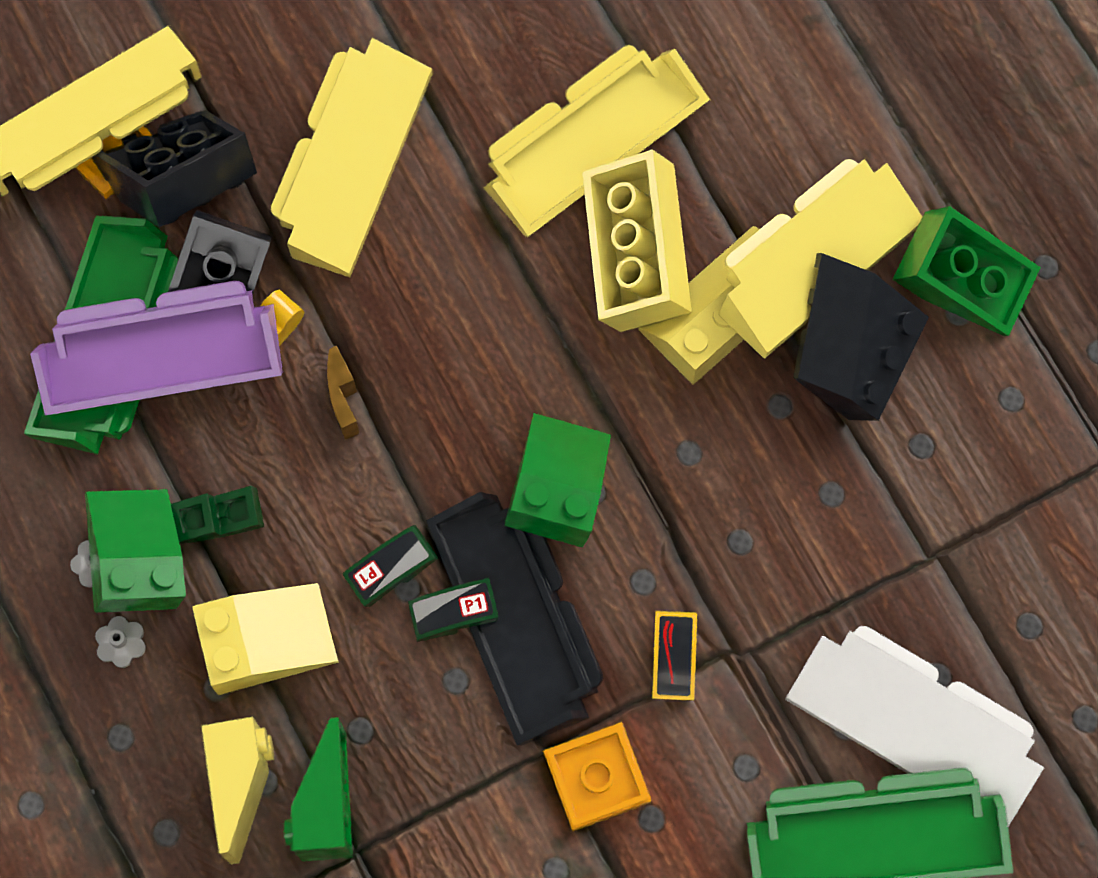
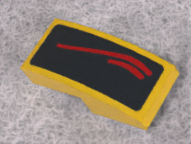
[652,611,697,700]

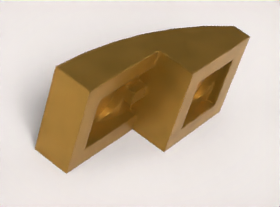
[327,345,360,440]

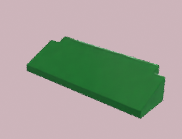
[24,216,179,455]
[747,768,1013,878]

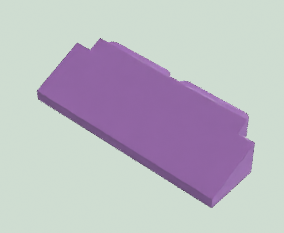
[30,281,283,416]

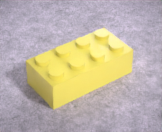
[582,150,692,332]

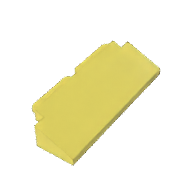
[0,26,202,196]
[271,38,433,277]
[483,45,710,237]
[718,159,922,359]

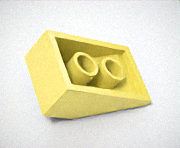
[192,583,339,695]
[202,717,274,864]

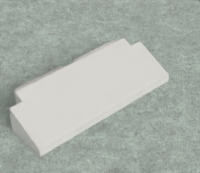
[785,626,1044,826]

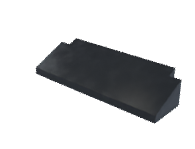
[426,492,603,746]

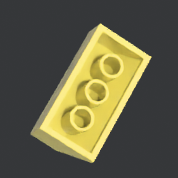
[638,226,760,385]

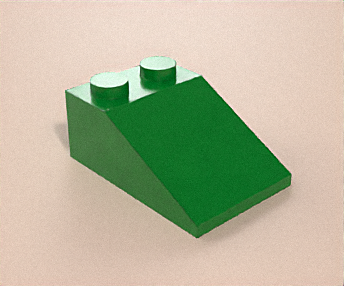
[892,206,1041,337]
[504,413,611,548]
[85,489,186,613]
[284,717,353,862]

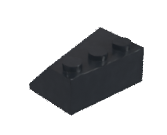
[91,110,257,227]
[793,253,929,421]

